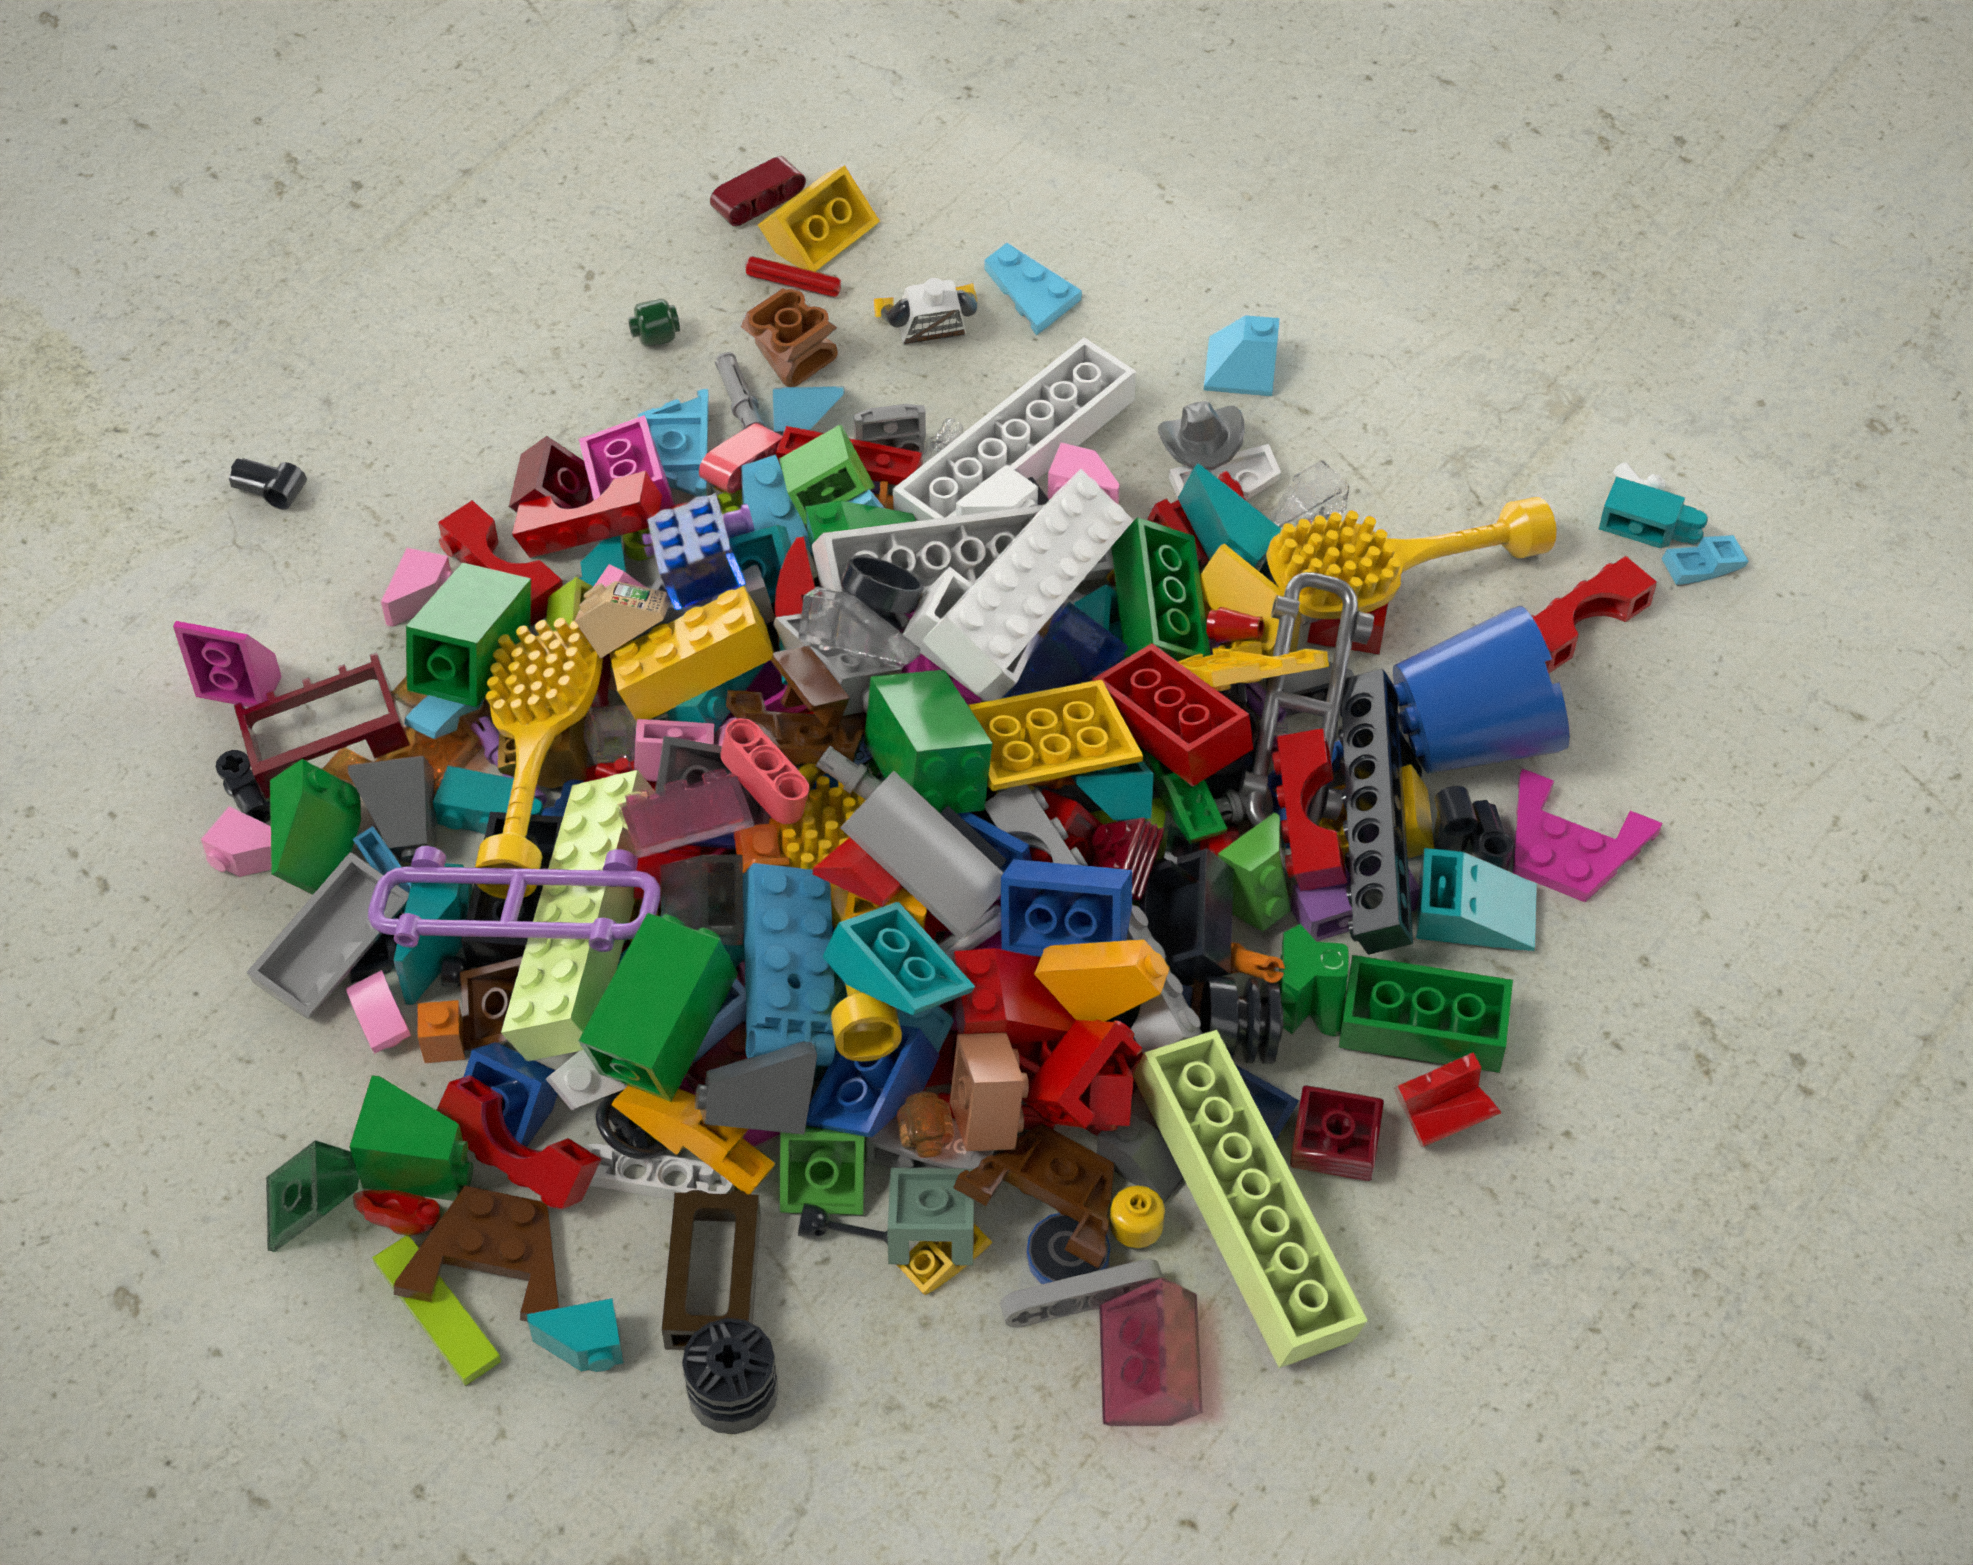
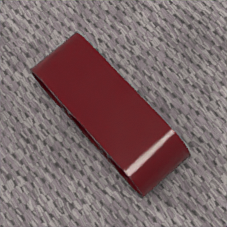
[710,156,806,226]

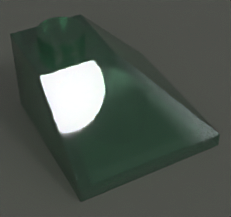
[266,1140,359,1252]

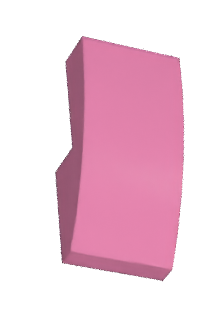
[345,971,411,1054]

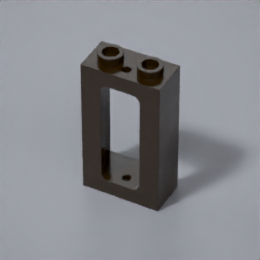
[662,1190,761,1350]

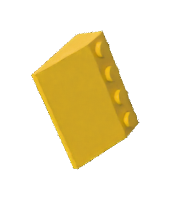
[968,680,1143,791]

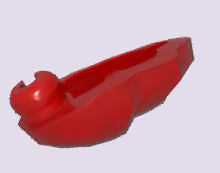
[353,1190,440,1235]

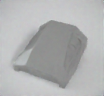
[853,404,926,453]

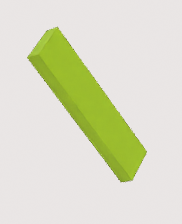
[372,1235,502,1386]

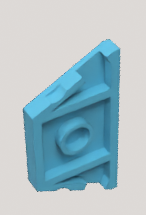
[638,389,709,498]

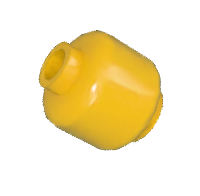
[1110,1185,1165,1249]

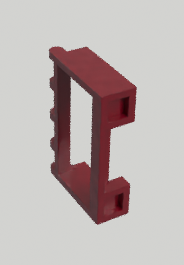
[234,652,410,799]

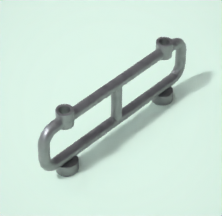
[1239,572,1374,826]

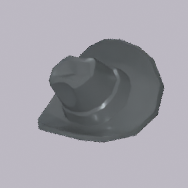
[1158,401,1245,470]

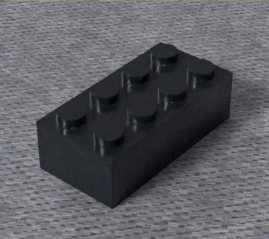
[461,811,563,968]

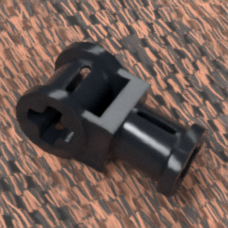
[215,750,271,823]

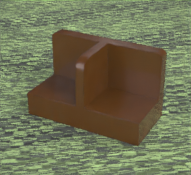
[771,645,850,728]

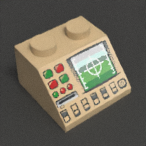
[575,581,671,658]

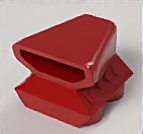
[1394,1053,1502,1148]

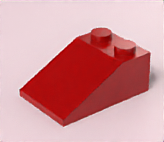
[952,948,1076,1044]

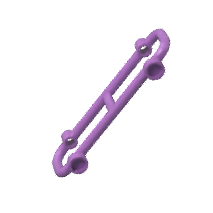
[368,846,660,952]

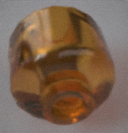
[897,1092,954,1158]

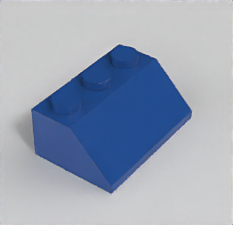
[1001,859,1132,957]

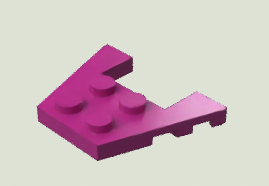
[1512,768,1662,902]

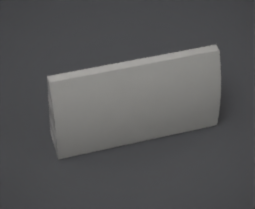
[840,771,1003,939]
[247,852,409,1019]

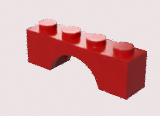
[512,471,662,558]
[438,500,563,626]
[1531,556,1657,674]
[1272,728,1347,891]
[436,1075,601,1209]

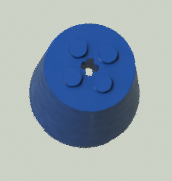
[1392,606,1570,774]

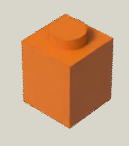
[418,1000,465,1063]

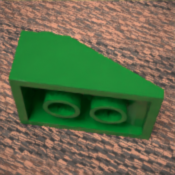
[805,500,916,561]
[270,759,361,895]

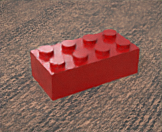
[1092,644,1253,786]

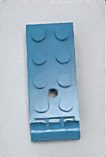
[743,863,835,1067]

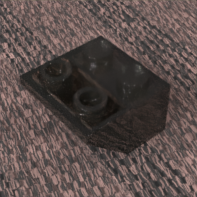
[661,855,744,945]

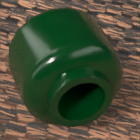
[628,299,680,347]

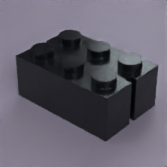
[1139,848,1234,986]

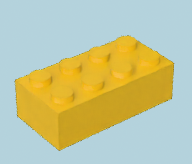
[609,586,774,722]

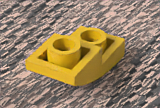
[896,1223,993,1295]

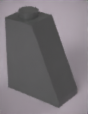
[348,756,437,863]
[695,1041,817,1134]

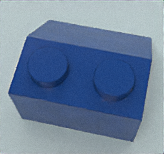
[463,1042,558,1147]

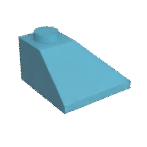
[1204,315,1280,396]
[773,386,845,435]

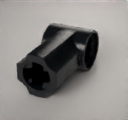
[229,458,307,510]
[1433,786,1478,852]
[1469,800,1513,871]

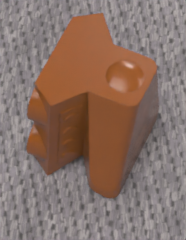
[741,288,838,387]

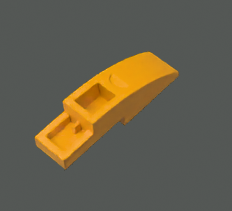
[611,1085,775,1194]

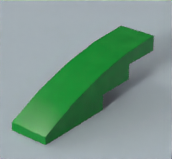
[1136,743,1227,844]

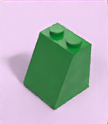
[349,1075,474,1201]

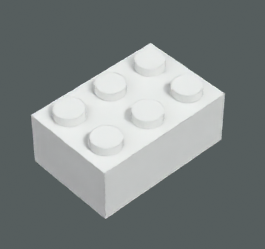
[901,567,1040,702]

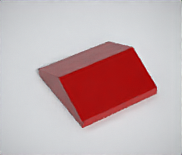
[812,837,904,907]

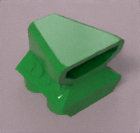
[1278,924,1349,1037]

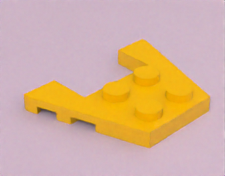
[1178,640,1329,691]

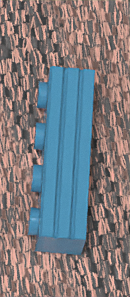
[353,826,411,914]

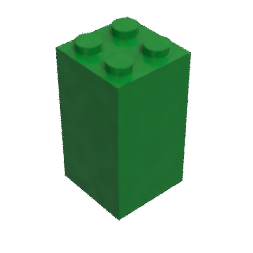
[406,563,531,707]
[864,670,993,814]
[578,913,738,1102]

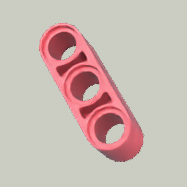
[699,423,782,494]
[720,718,809,824]

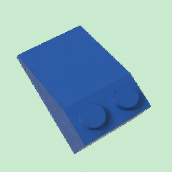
[806,1025,940,1138]

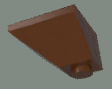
[460,957,523,1051]

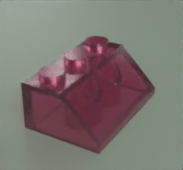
[617,769,755,858]
[1099,1277,1203,1426]

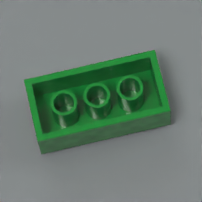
[1111,517,1211,662]
[1338,955,1513,1073]

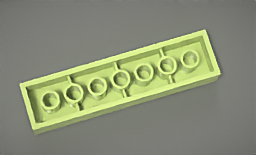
[501,770,657,1061]
[1133,1030,1368,1368]

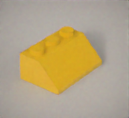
[758,165,880,272]
[1200,544,1302,656]

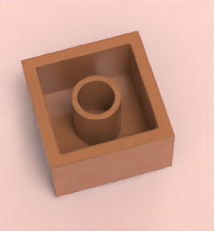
[950,1033,1029,1151]

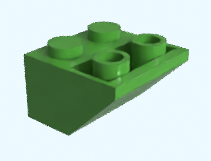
[779,425,876,524]

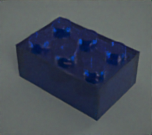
[647,493,746,610]

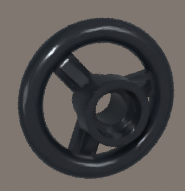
[596,1090,668,1159]

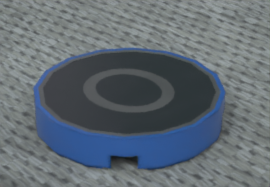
[1026,1213,1111,1284]

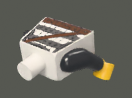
[874,278,978,345]

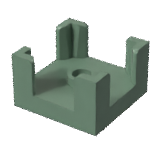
[887,1168,974,1265]

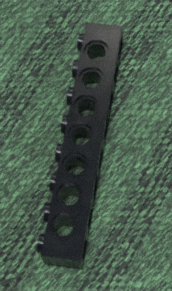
[1338,668,1413,955]

